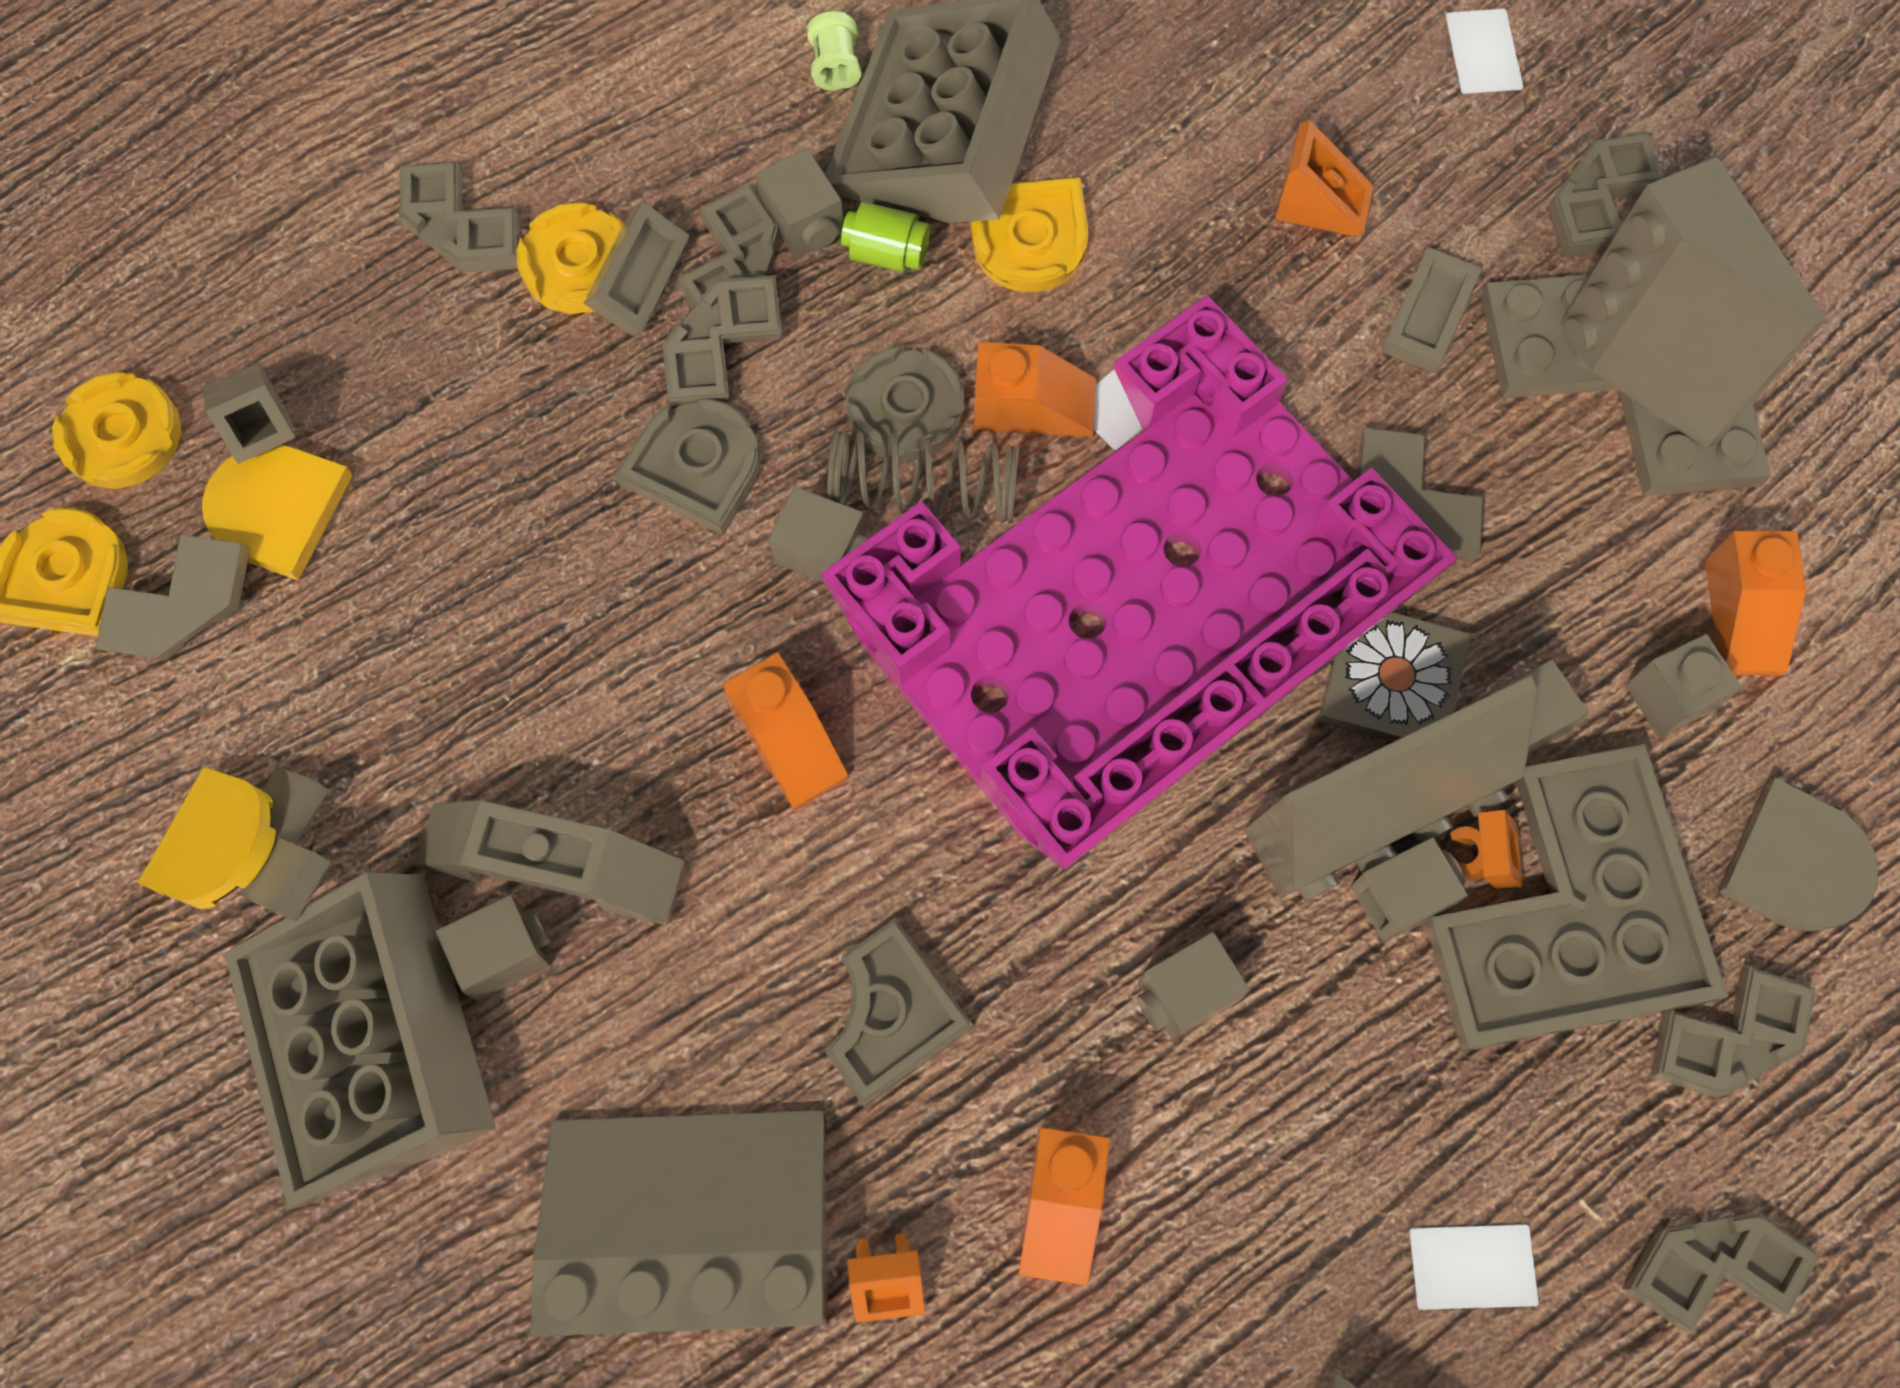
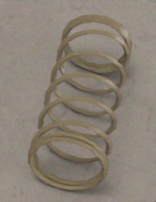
[827,429,1019,523]

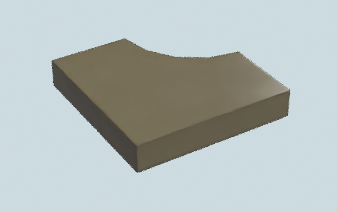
[825,919,973,1108]

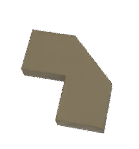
[1548,133,1664,257]
[399,162,520,273]
[677,183,780,310]
[662,275,782,407]
[1357,428,1483,561]
[95,535,250,660]
[241,766,331,922]
[1650,967,1816,1098]
[1622,1213,1820,1332]

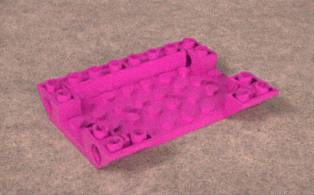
[821,295,1458,870]

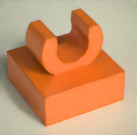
[1450,810,1524,891]
[847,1233,925,1323]

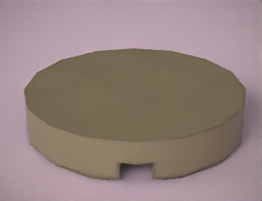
[846,346,965,461]

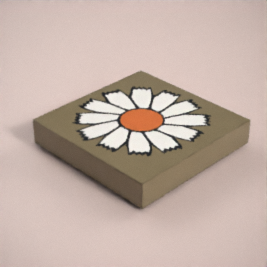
[1317,612,1471,742]

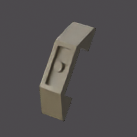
[413,800,686,926]

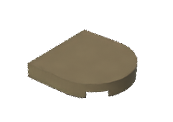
[615,399,760,535]
[1718,778,1878,932]

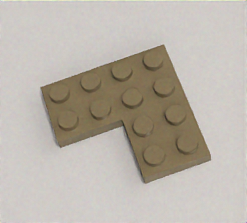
[1480,275,1771,497]
[1425,744,1728,1052]

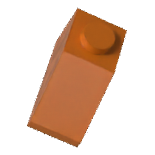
[974,342,1096,437]
[1705,531,1806,676]
[722,652,849,812]
[1018,1127,1110,1286]

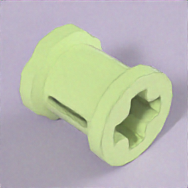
[807,11,861,91]

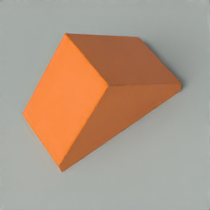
[1275,120,1374,237]

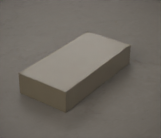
[584,201,690,336]
[1381,247,1482,374]

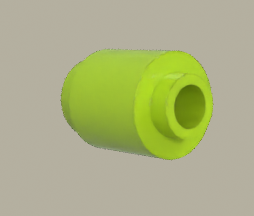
[841,202,931,273]

